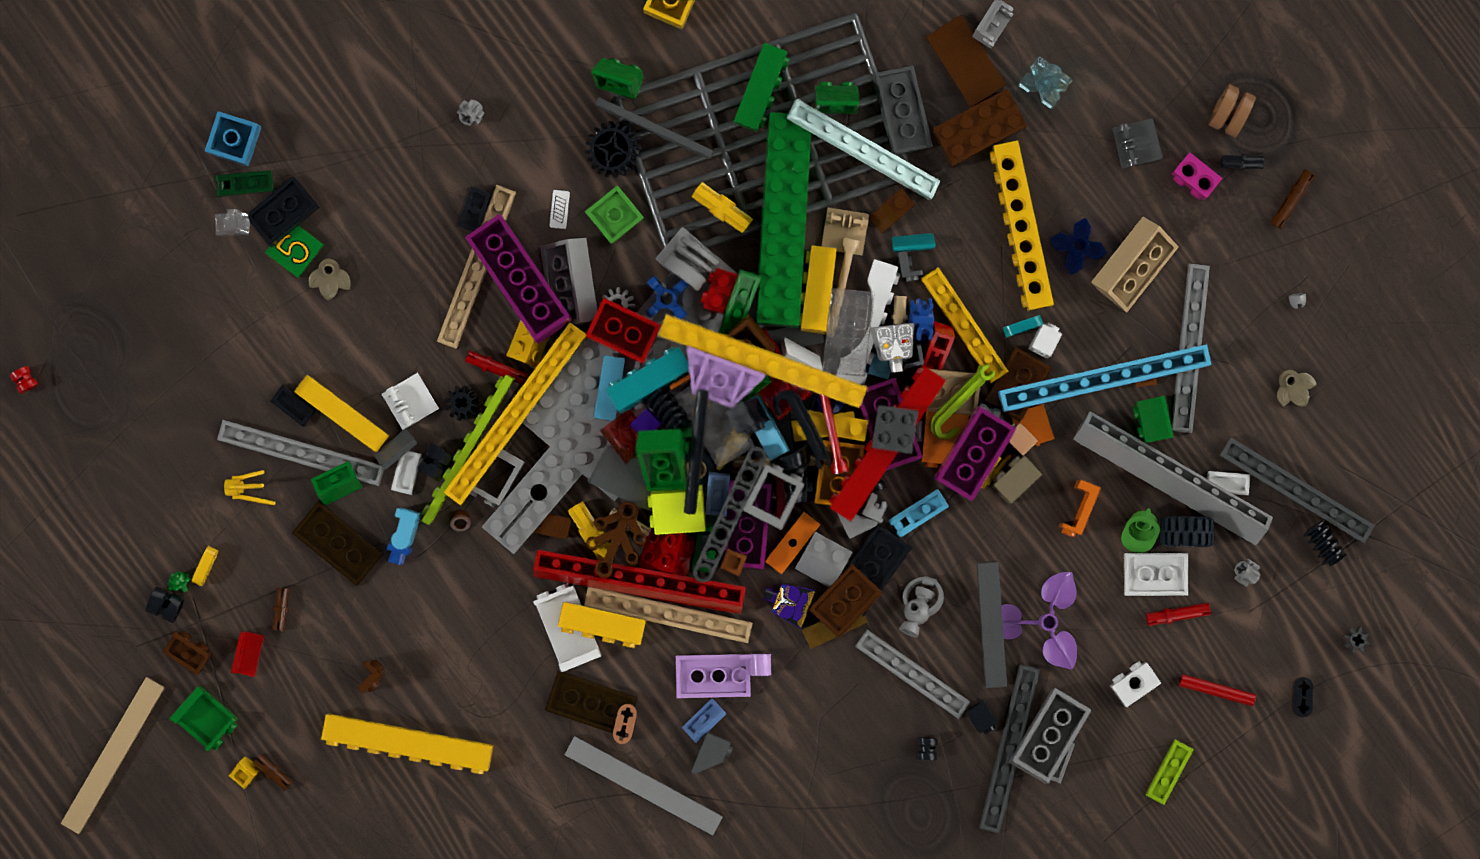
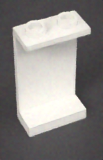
[533,583,602,672]

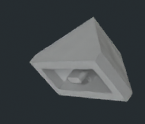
[837,513,878,539]

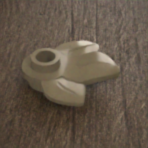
[309,258,351,300]
[1277,369,1316,407]

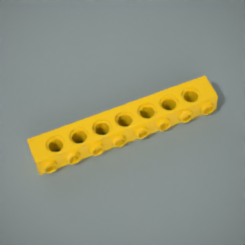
[989,140,1054,312]

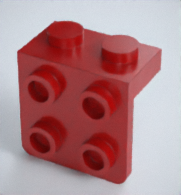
[639,527,696,576]

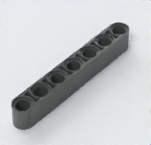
[693,447,766,582]

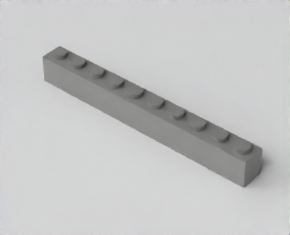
[1073,411,1273,545]

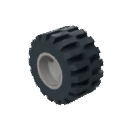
[1160,516,1214,547]

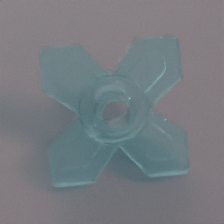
[1018,56,1072,109]

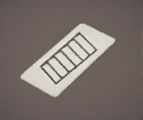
[550,190,570,229]

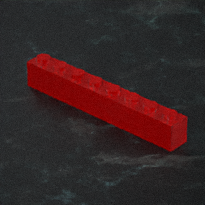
[829,366,946,522]

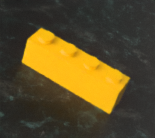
[799,245,837,334]
[557,602,646,648]

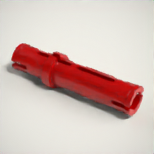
[465,350,528,386]
[1146,602,1211,626]

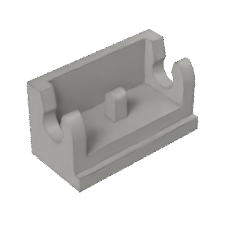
[972,0,1014,49]
[861,493,887,523]

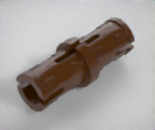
[271,588,290,631]
[253,754,293,791]

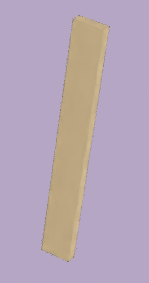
[437,185,516,349]
[584,587,753,643]
[61,677,165,834]

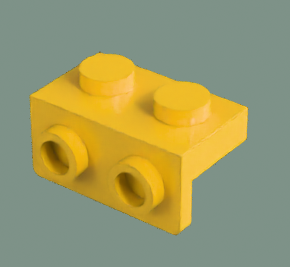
[506,320,550,367]

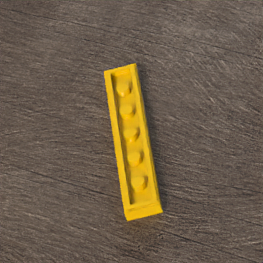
[921,267,1009,383]

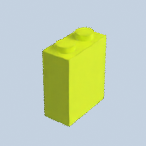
[648,485,707,535]

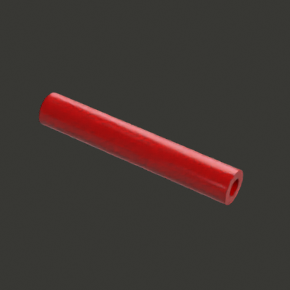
[1179,674,1256,706]

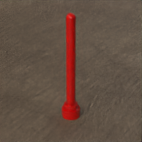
[820,394,849,474]

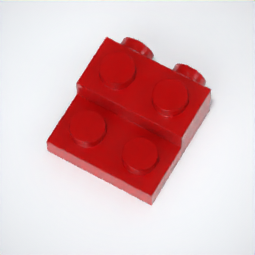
[700,267,738,315]

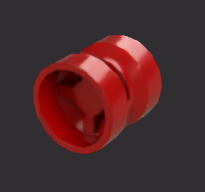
[9,366,38,394]

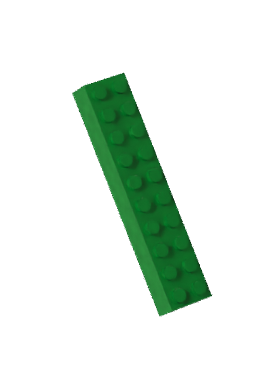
[755,112,811,328]

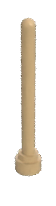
[827,237,860,338]

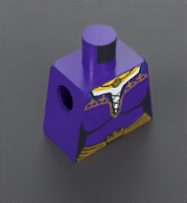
[762,584,815,628]

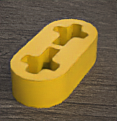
[192,546,218,587]

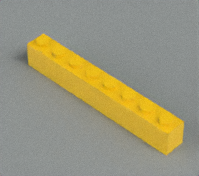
[321,713,494,774]

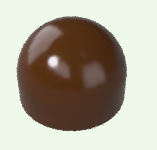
[450,510,471,532]

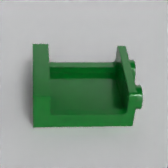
[169,686,238,752]

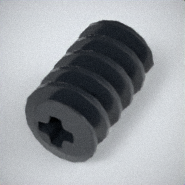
[648,387,692,432]
[1303,519,1347,566]

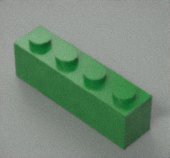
[734,43,790,132]

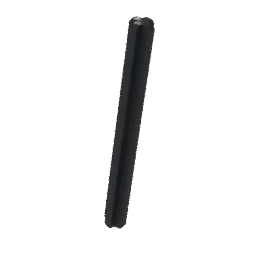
[684,389,709,515]

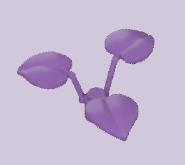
[1001,572,1077,669]

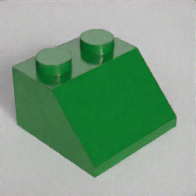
[591,58,644,100]
[1133,396,1173,443]

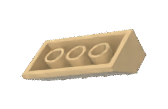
[1091,217,1178,312]

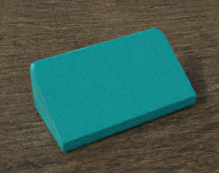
[892,233,936,253]

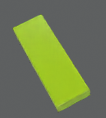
[1145,739,1194,805]

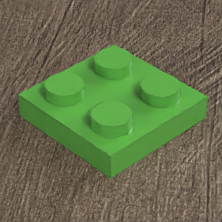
[585,185,644,245]

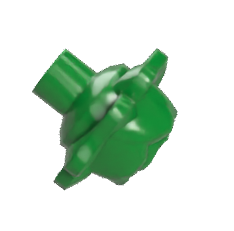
[167,571,190,593]

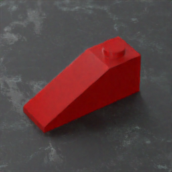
[914,321,955,382]

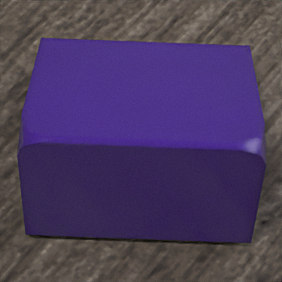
[630,407,662,434]

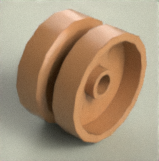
[1208,84,1256,138]

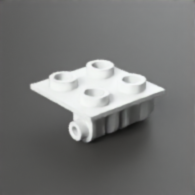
[382,373,439,430]

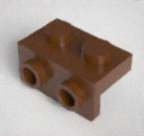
[162,630,212,675]
[357,659,385,694]

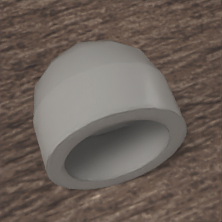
[1289,293,1306,309]

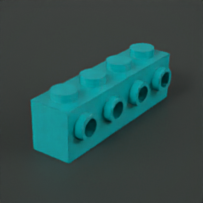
[606,347,690,414]

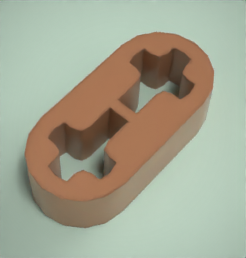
[613,704,637,744]

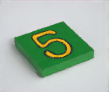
[265,225,324,278]

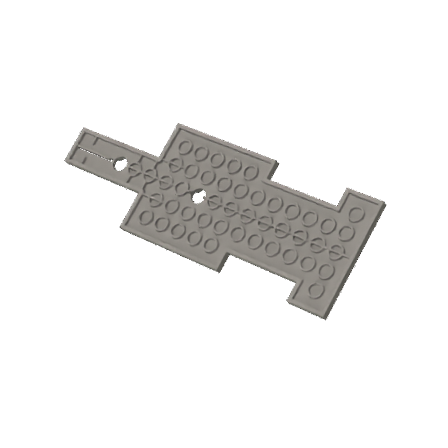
[482,227,764,554]

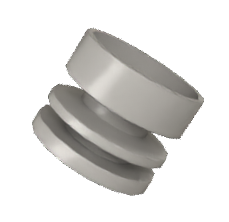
[662,236,719,292]

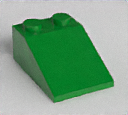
[815,82,859,114]
[636,429,688,491]

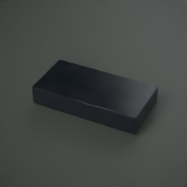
[270,385,317,427]

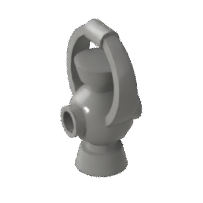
[899,576,944,637]

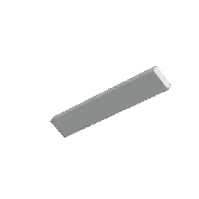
[855,629,970,719]

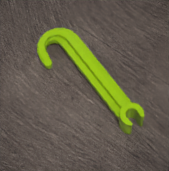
[930,364,995,440]

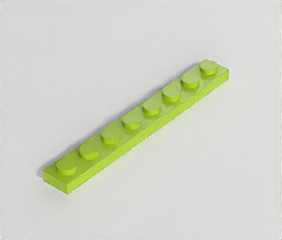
[421,374,515,525]

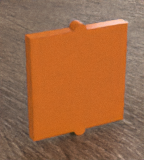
[1011,404,1054,446]

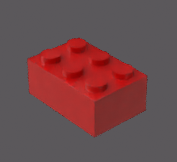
[586,298,662,365]

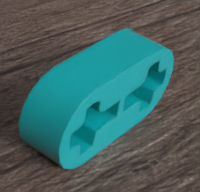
[1003,315,1043,338]

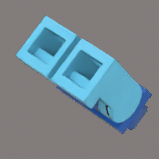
[387,507,421,565]

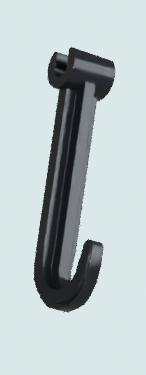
[773,389,834,469]

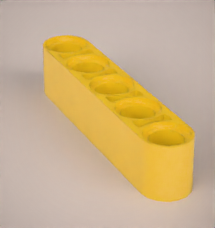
[294,375,389,452]

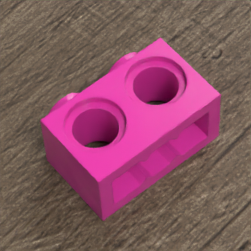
[1172,152,1223,200]

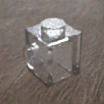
[215,209,250,237]

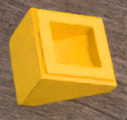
[229,756,260,789]

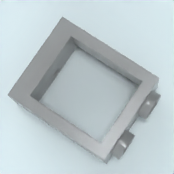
[470,450,526,507]
[743,463,805,530]

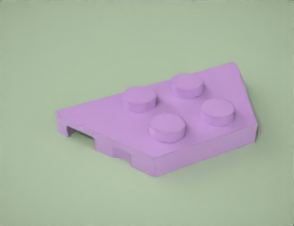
[687,346,766,408]

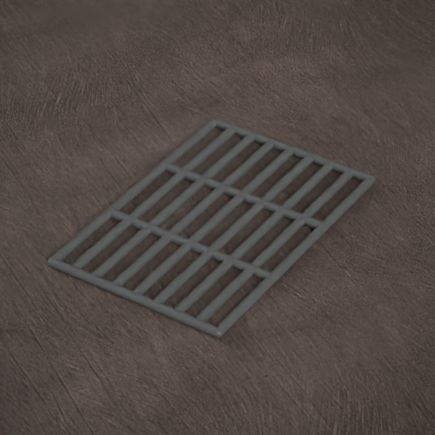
[612,13,909,248]

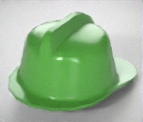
[1121,508,1160,553]

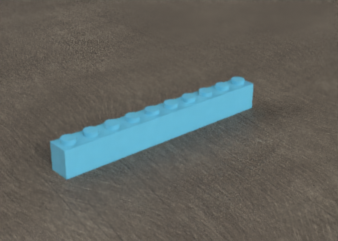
[998,344,1211,412]

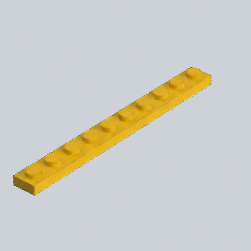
[659,314,867,408]
[444,323,586,505]

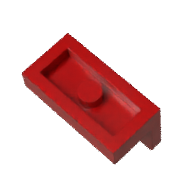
[231,631,265,677]

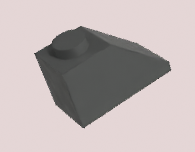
[691,732,733,774]

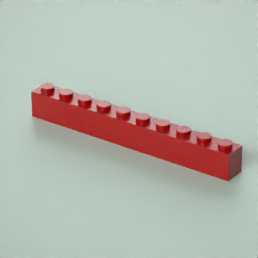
[533,550,746,614]

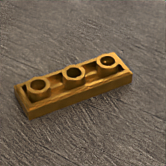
[802,616,868,649]

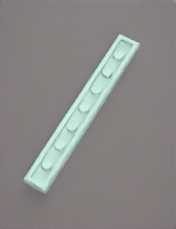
[786,99,940,200]

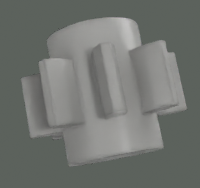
[457,99,485,126]
[1234,559,1260,587]

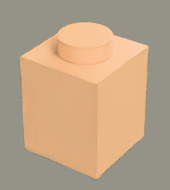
[1008,423,1038,456]

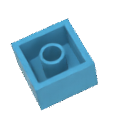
[205,111,261,167]

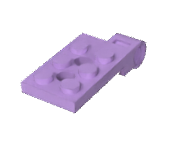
[676,654,771,698]

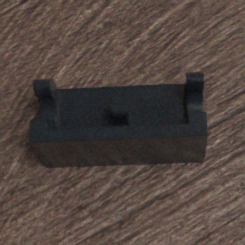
[455,186,491,232]

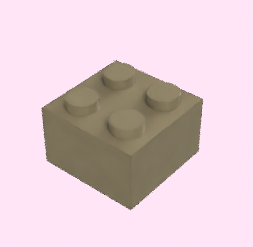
[991,456,1042,504]

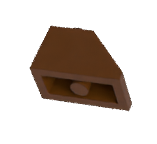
[869,189,915,234]

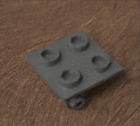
[1112,118,1163,169]
[872,406,918,453]

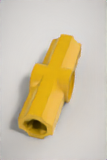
[692,182,753,234]
[568,501,616,561]

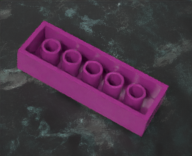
[465,213,573,344]

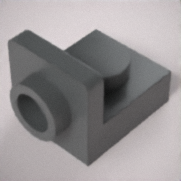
[897,251,923,282]

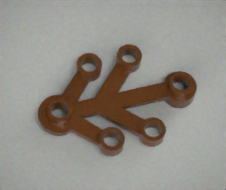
[586,501,646,578]

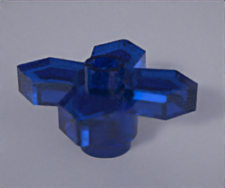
[1050,218,1107,275]

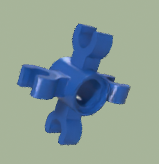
[645,276,690,320]
[909,298,934,342]

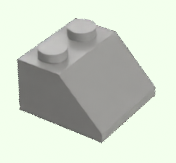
[795,532,852,587]

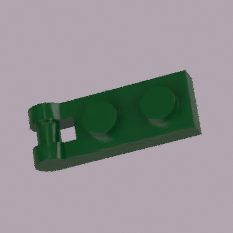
[214,170,274,197]

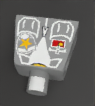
[870,323,914,372]

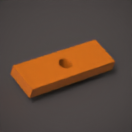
[765,512,821,574]

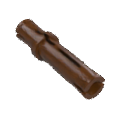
[1270,169,1315,229]

